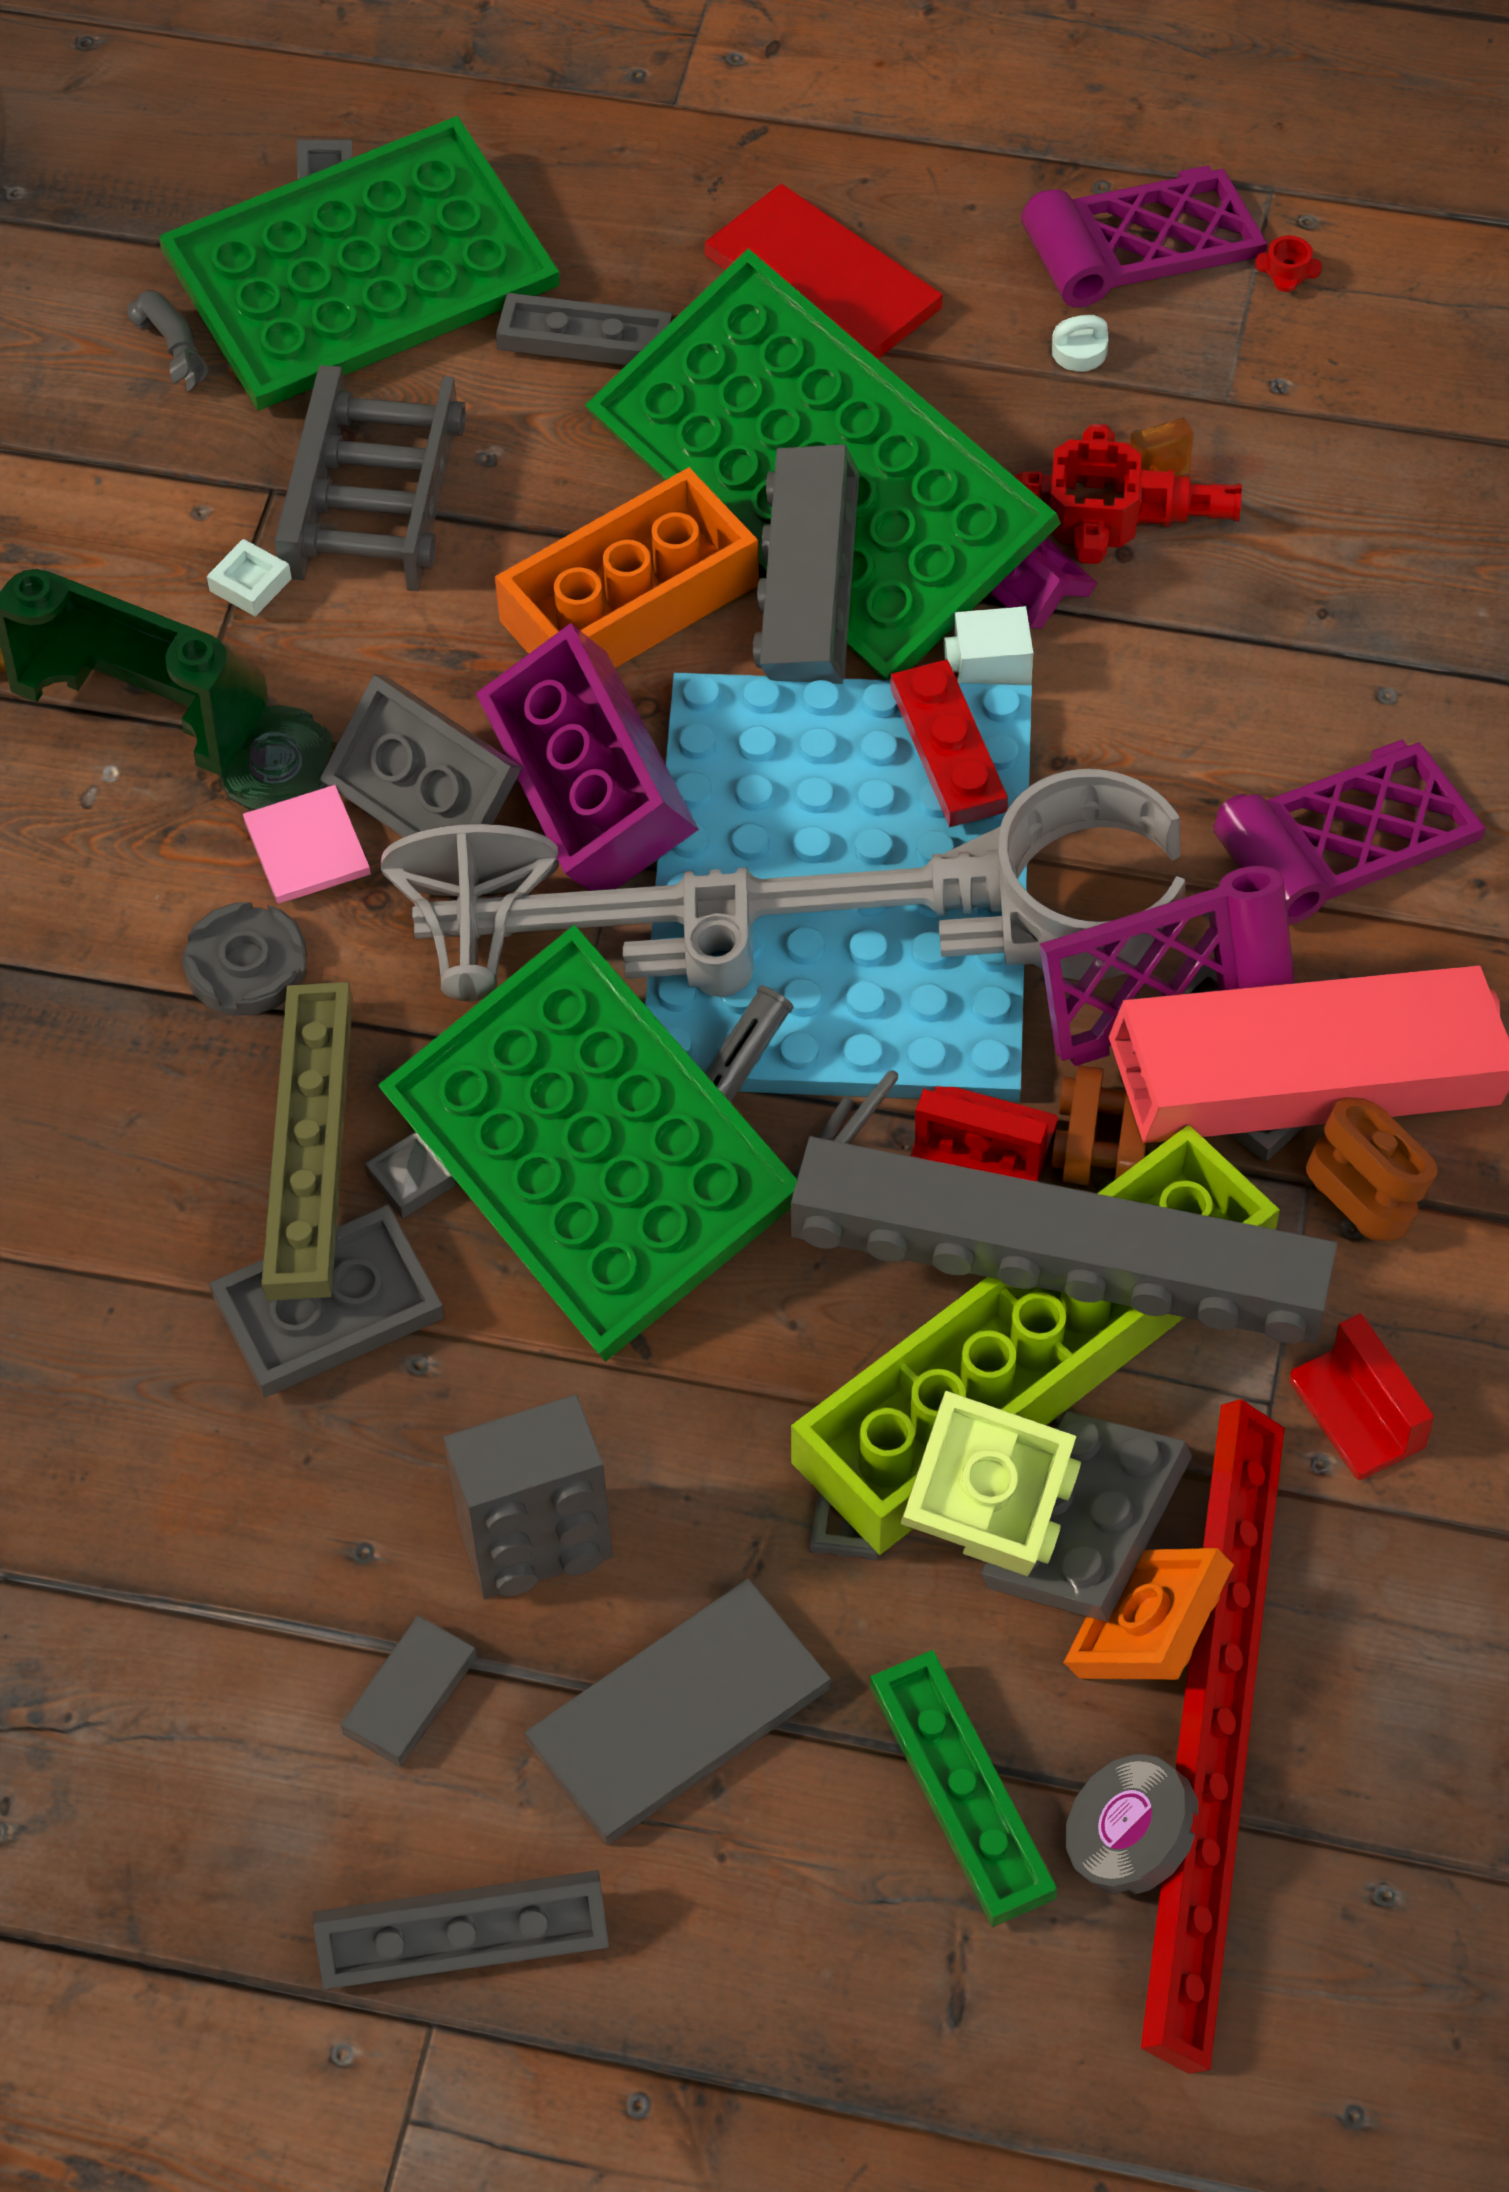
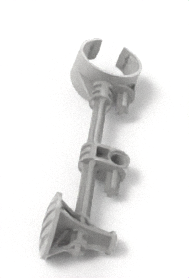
[381,769,1185,1002]

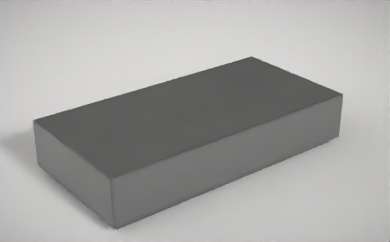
[341,1616,477,1768]

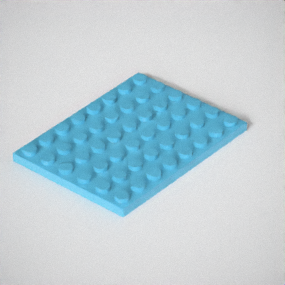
[645,673,1032,1103]

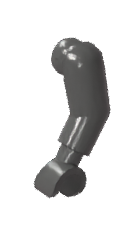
[127,290,208,392]

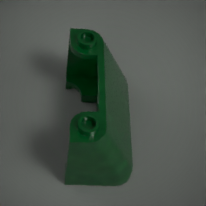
[0,569,268,776]

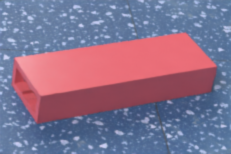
[1109,965,1509,1143]

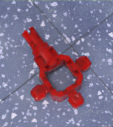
[1014,424,1242,564]

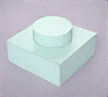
[207,539,292,617]

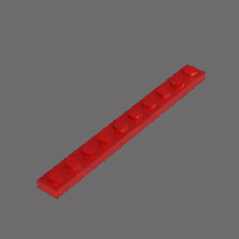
[1141,1399,1285,2074]

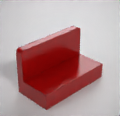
[1289,1313,1434,1480]

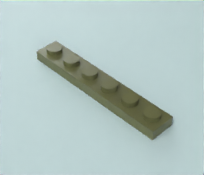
[262,982,353,1301]

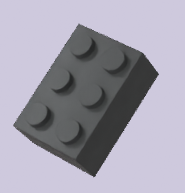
[443,1394,613,1599]

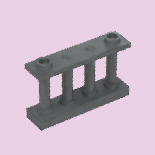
[275,365,466,591]

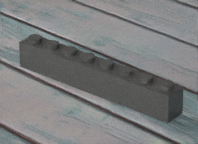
[791,1136,1337,1344]

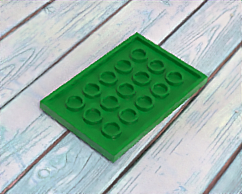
[159,116,560,411]
[378,924,797,1362]

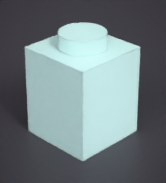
[944,606,1034,685]

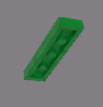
[870,1650,1057,1928]

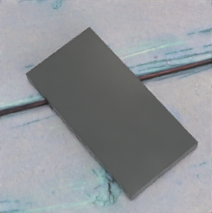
[524,1579,831,1846]

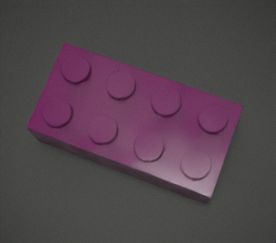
[476,623,699,891]

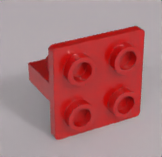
[910,1086,1058,1182]

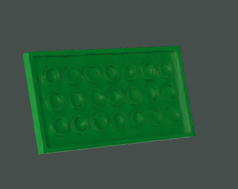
[585,248,1061,681]

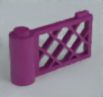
[1021,165,1267,308]
[1213,739,1486,925]
[1039,866,1295,1066]

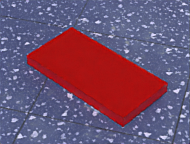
[704,183,943,359]

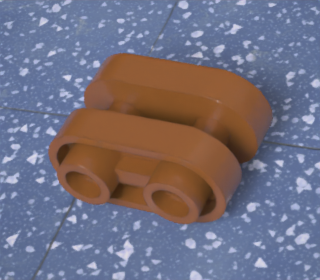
[1052,1065,1147,1185]
[1306,1097,1438,1241]

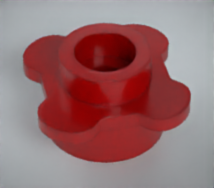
[1255,235,1322,292]

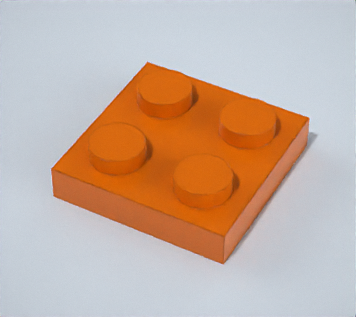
[1063,1548,1234,1680]

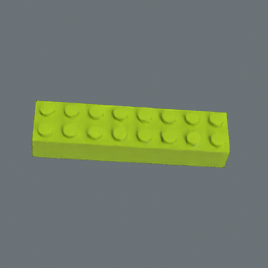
[791,1124,1280,1555]

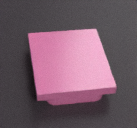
[243,785,371,904]

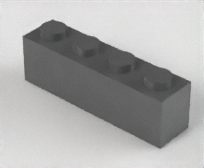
[753,444,860,684]

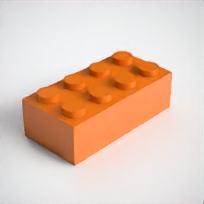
[495,467,759,668]

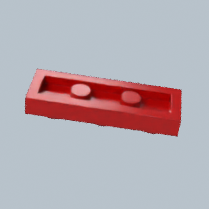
[890,659,1008,828]

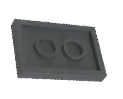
[320,674,522,837]
[209,1205,445,1398]
[981,1411,1192,1622]

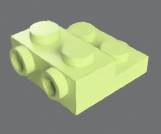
[900,1391,1081,1576]

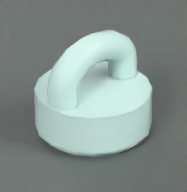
[1052,315,1109,372]

